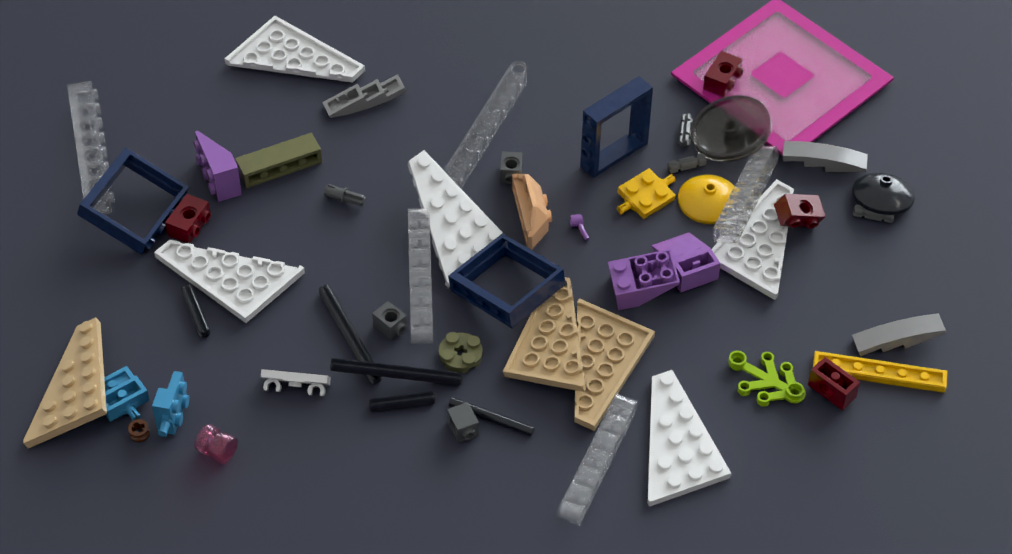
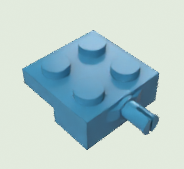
[104,366,150,422]
[152,371,190,437]

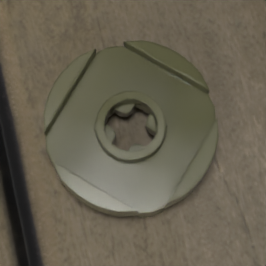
[439,332,483,373]

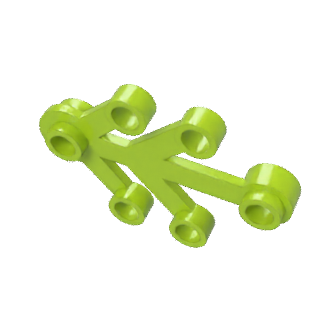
[728,351,806,407]

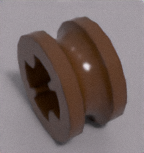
[128,419,150,442]

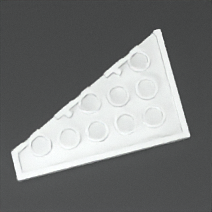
[225,16,365,83]
[408,150,507,288]
[712,179,794,300]
[154,240,305,323]
[647,370,731,507]

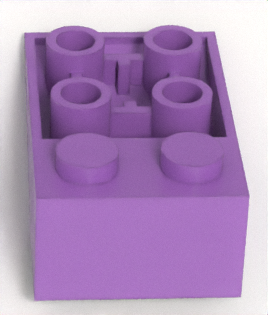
[193,131,242,202]
[652,232,721,293]
[608,249,680,311]

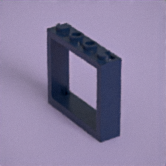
[580,76,653,178]
[77,147,189,255]
[448,233,566,328]

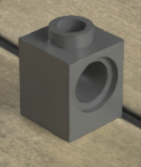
[500,151,522,184]
[372,301,407,341]
[447,402,479,443]

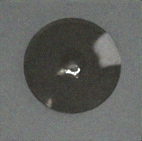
[691,95,772,162]

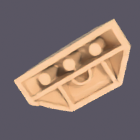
[512,174,552,250]

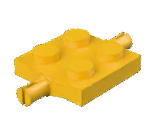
[617,168,676,219]

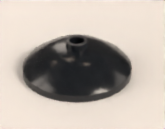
[852,172,915,215]

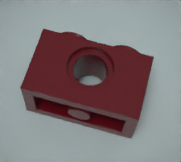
[703,51,744,98]
[165,194,211,244]
[774,194,826,229]
[808,357,860,411]

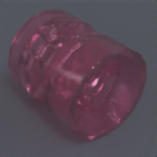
[194,424,238,465]

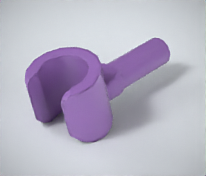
[570,214,590,241]

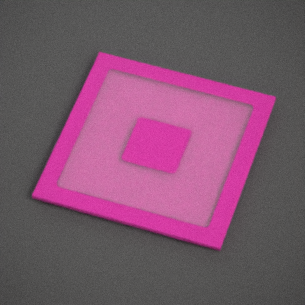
[671,0,894,156]

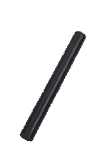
[449,397,535,436]

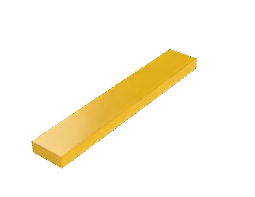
[812,351,947,393]

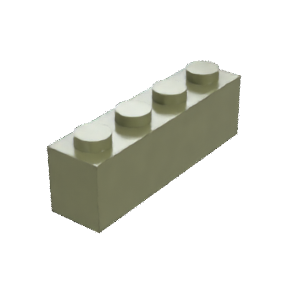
[235,132,322,188]

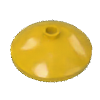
[678,175,740,224]

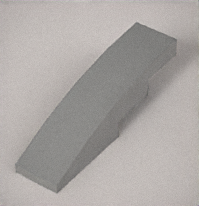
[322,74,407,118]
[783,141,868,172]
[852,313,947,356]

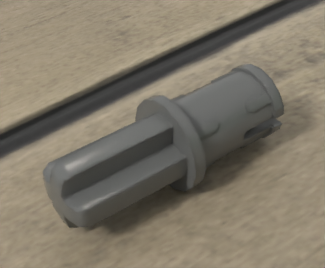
[324,184,366,206]

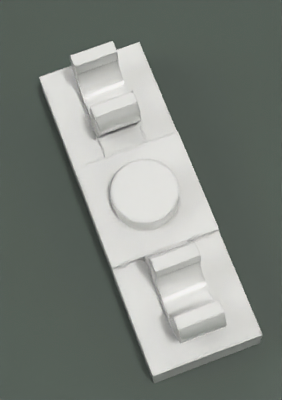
[261,369,331,397]

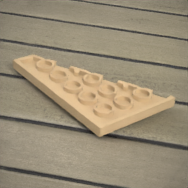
[503,277,586,392]
[574,298,655,431]
[23,317,107,449]

